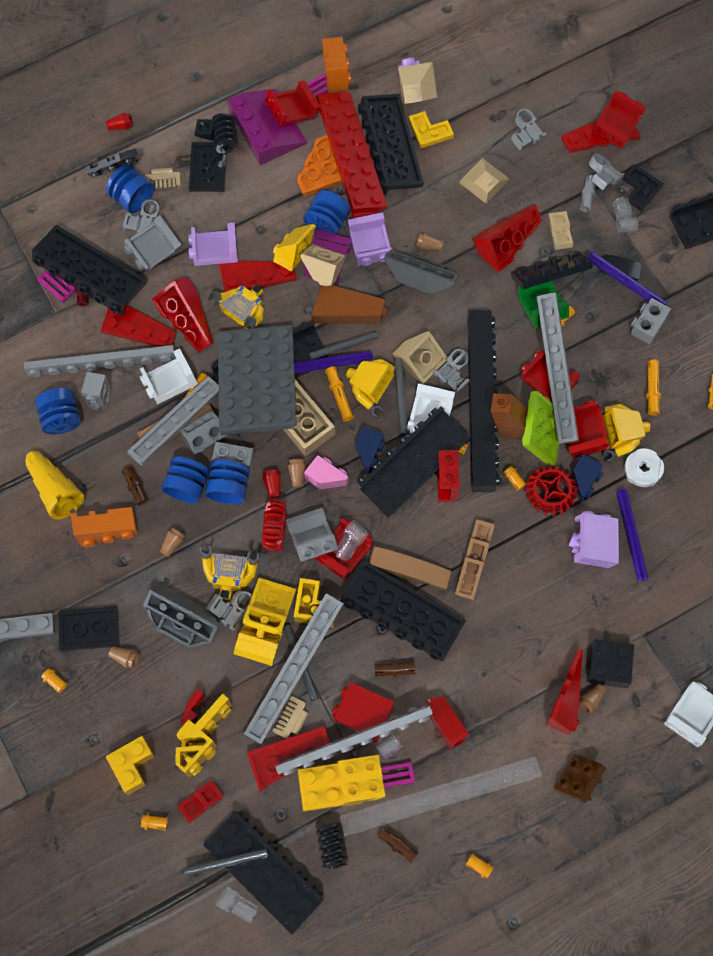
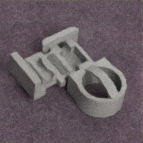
[511,109,547,151]
[589,154,624,190]
[123,199,160,233]
[433,349,470,393]
[205,591,252,630]

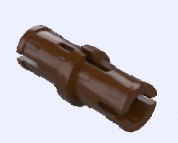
[122,467,148,506]
[375,661,415,677]
[378,826,419,863]

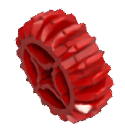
[525,465,578,516]
[262,499,287,552]

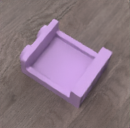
[348,212,392,266]
[188,223,238,266]
[574,511,619,568]

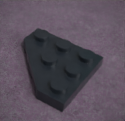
[85,148,139,178]

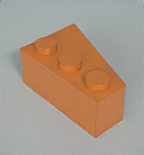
[322,37,352,93]
[70,507,138,548]

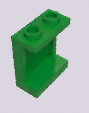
[518,280,569,328]

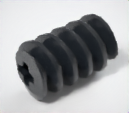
[212,113,237,154]
[316,823,349,869]

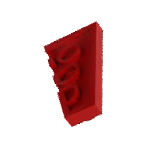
[561,120,641,153]
[219,261,297,292]
[100,306,177,347]
[247,726,330,792]

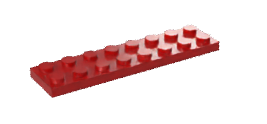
[316,92,387,213]

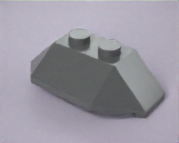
[385,249,459,294]
[143,588,220,648]

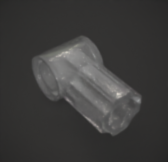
[612,197,639,234]
[334,520,369,561]
[376,734,403,761]
[214,885,259,923]

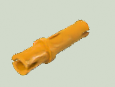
[646,359,661,416]
[325,366,354,422]

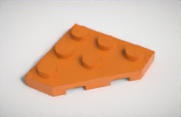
[297,135,342,197]

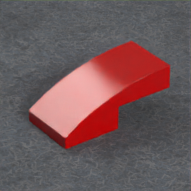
[181,689,206,728]
[177,780,224,824]

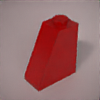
[425,696,469,751]

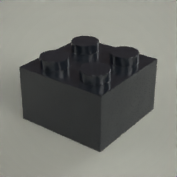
[587,639,634,688]

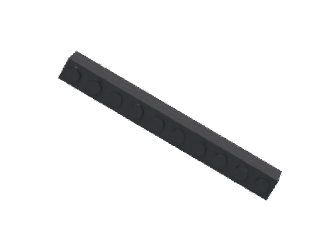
[468,310,500,492]

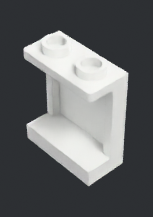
[140,348,198,404]
[407,384,455,434]
[664,682,713,748]

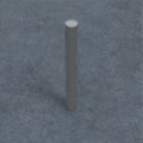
[308,331,378,360]
[395,359,408,435]
[284,625,319,701]
[184,848,268,876]

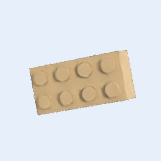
[283,380,335,457]

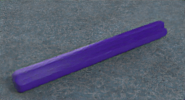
[588,252,667,305]
[294,351,373,373]
[616,489,649,582]

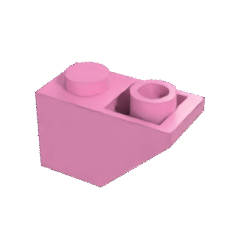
[304,455,349,489]

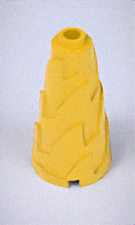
[25,451,84,520]

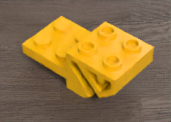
[234,578,296,666]
[176,694,232,778]
[298,755,385,812]

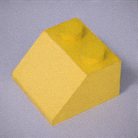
[273,224,316,272]

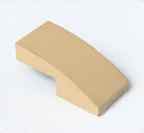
[548,211,573,250]

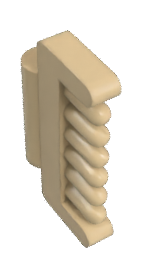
[144,168,181,189]
[273,696,309,739]

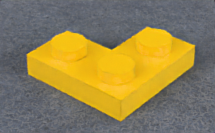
[408,111,454,149]

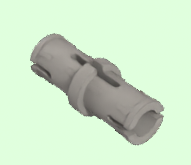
[580,175,596,212]

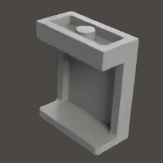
[123,216,181,273]
[286,508,338,562]

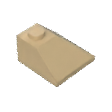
[398,62,437,104]
[459,158,509,204]
[301,244,346,286]
[392,331,447,384]

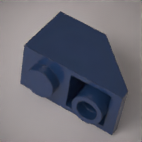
[355,426,386,474]
[571,454,603,502]

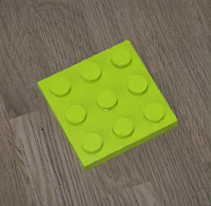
[522,391,559,467]

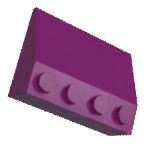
[227,89,307,165]

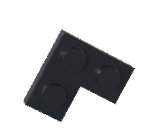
[623,164,664,212]

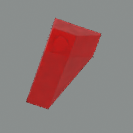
[473,204,542,272]
[152,277,213,353]
[546,649,583,735]

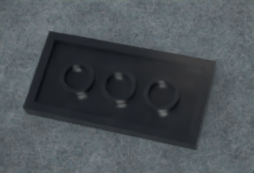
[511,251,593,289]

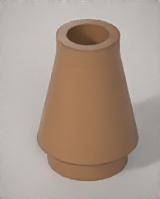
[415,232,443,251]
[287,459,306,488]
[159,528,185,557]
[109,646,140,669]
[579,684,606,714]

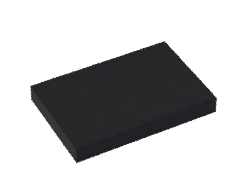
[189,142,227,192]
[58,606,120,652]

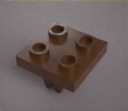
[554,754,606,804]

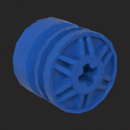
[106,164,154,213]
[303,190,351,235]
[35,388,81,435]
[161,457,209,503]
[205,460,250,505]

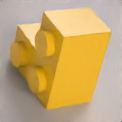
[294,578,335,628]
[106,736,155,795]

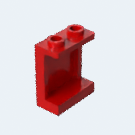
[265,80,321,127]
[592,90,646,149]
[520,349,581,404]
[568,401,611,459]
[437,450,460,502]
[314,518,373,581]
[332,682,395,742]

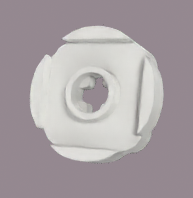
[624,449,664,487]

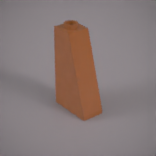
[311,285,388,324]
[491,393,528,440]

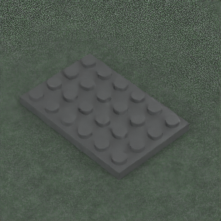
[218,325,297,435]

